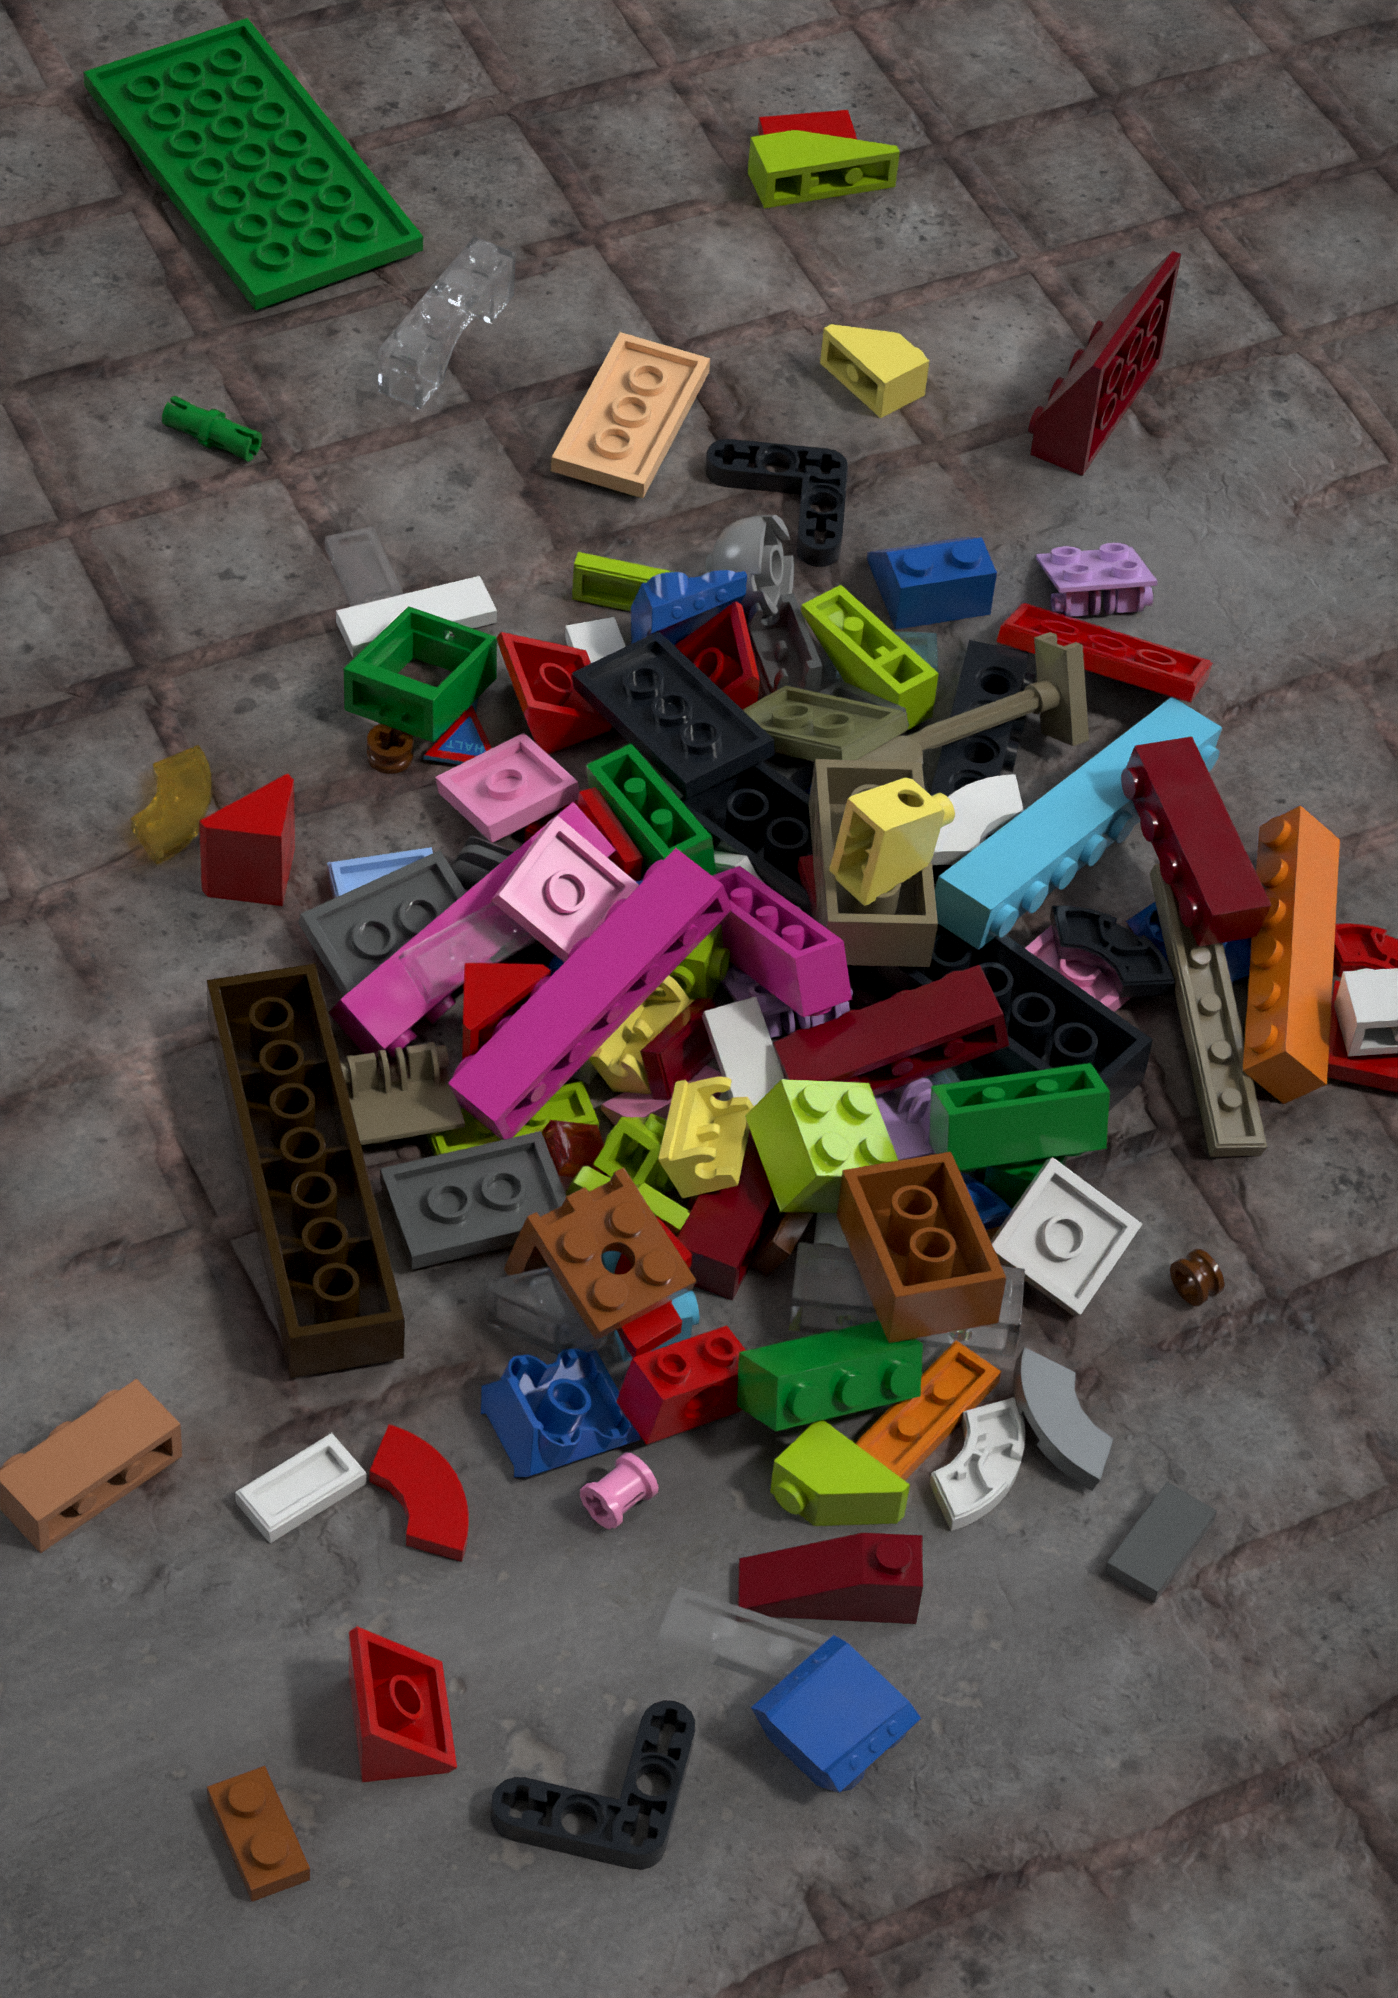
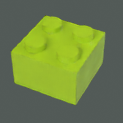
[745,1079,898,1213]

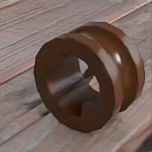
[367,724,414,774]
[1170,1249,1225,1306]

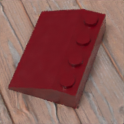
[1028,251,1181,476]

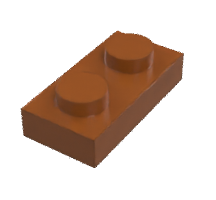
[207,1766,310,1902]

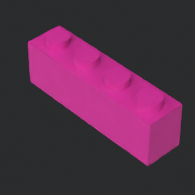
[712,866,852,1017]

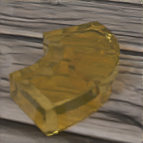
[131,745,212,865]

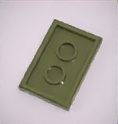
[743,686,908,761]

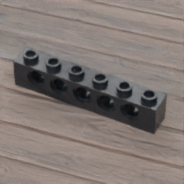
[930,640,1035,885]

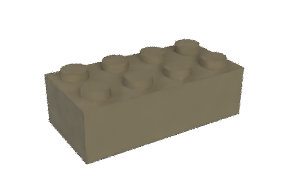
[809,759,938,967]

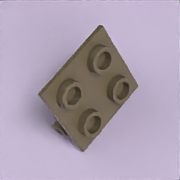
[340,1041,465,1145]

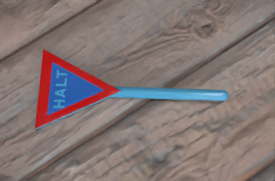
[423,698,492,765]

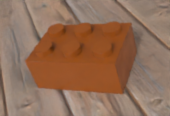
[836,1152,1007,1343]

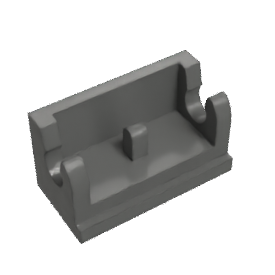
[747,593,823,697]

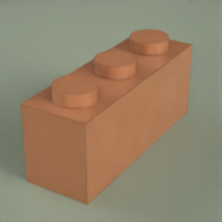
[0,1379,182,1553]

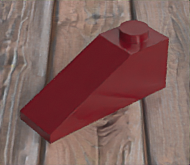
[738,1532,923,1624]

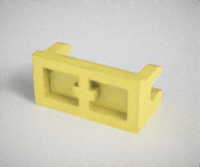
[588,976,694,1094]
[658,1076,754,1198]

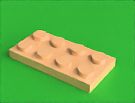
[551,332,710,498]

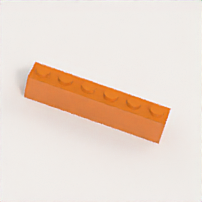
[1243,805,1340,1104]

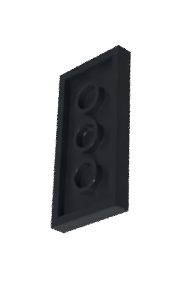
[572,631,775,799]

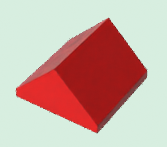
[675,601,760,710]
[496,632,613,754]
[199,773,295,906]
[462,963,551,1060]
[349,1626,457,1783]

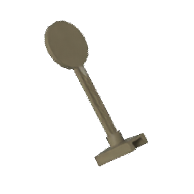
[858,632,1089,764]

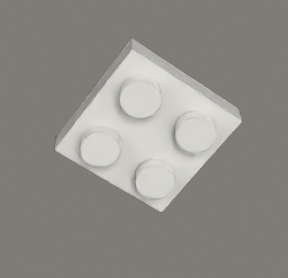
[991,1157,1142,1317]

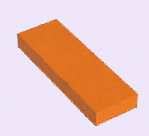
[855,1340,1002,1481]

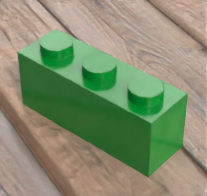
[586,744,717,876]
[929,1063,1110,1172]
[737,1320,923,1431]

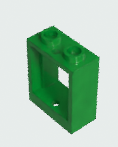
[343,606,497,742]

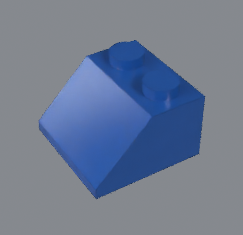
[867,537,997,630]

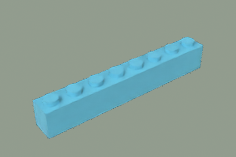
[935,697,1222,950]

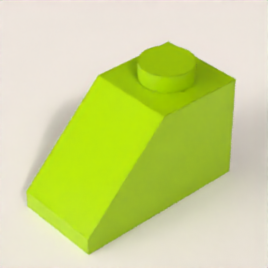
[770,1420,910,1526]

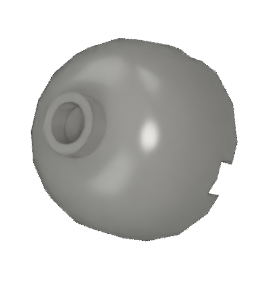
[705,515,794,616]

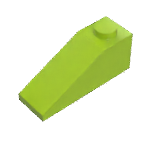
[748,130,900,209]
[801,585,939,730]

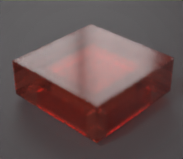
[542,1120,608,1177]

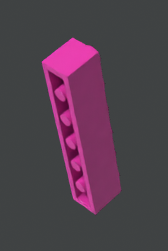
[329,802,616,1058]
[448,848,732,1140]

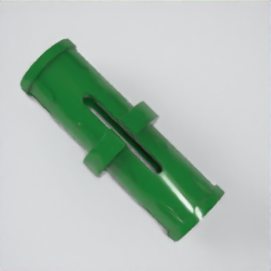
[162,396,262,462]

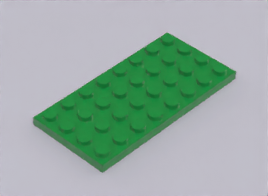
[83,18,424,310]

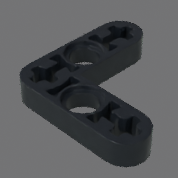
[705,439,848,567]
[491,1700,695,1870]

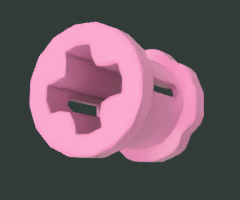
[580,1452,659,1529]

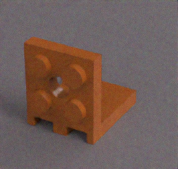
[504,1167,697,1340]

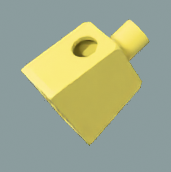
[829,777,955,906]

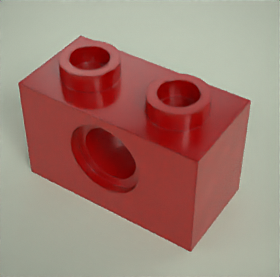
[616,1325,746,1445]

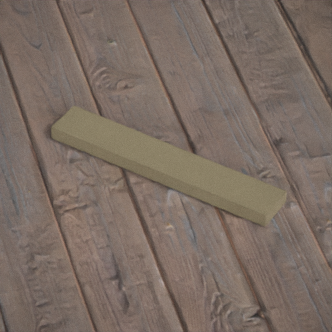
[1149,864,1267,1157]

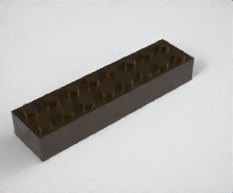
[206,963,405,1378]

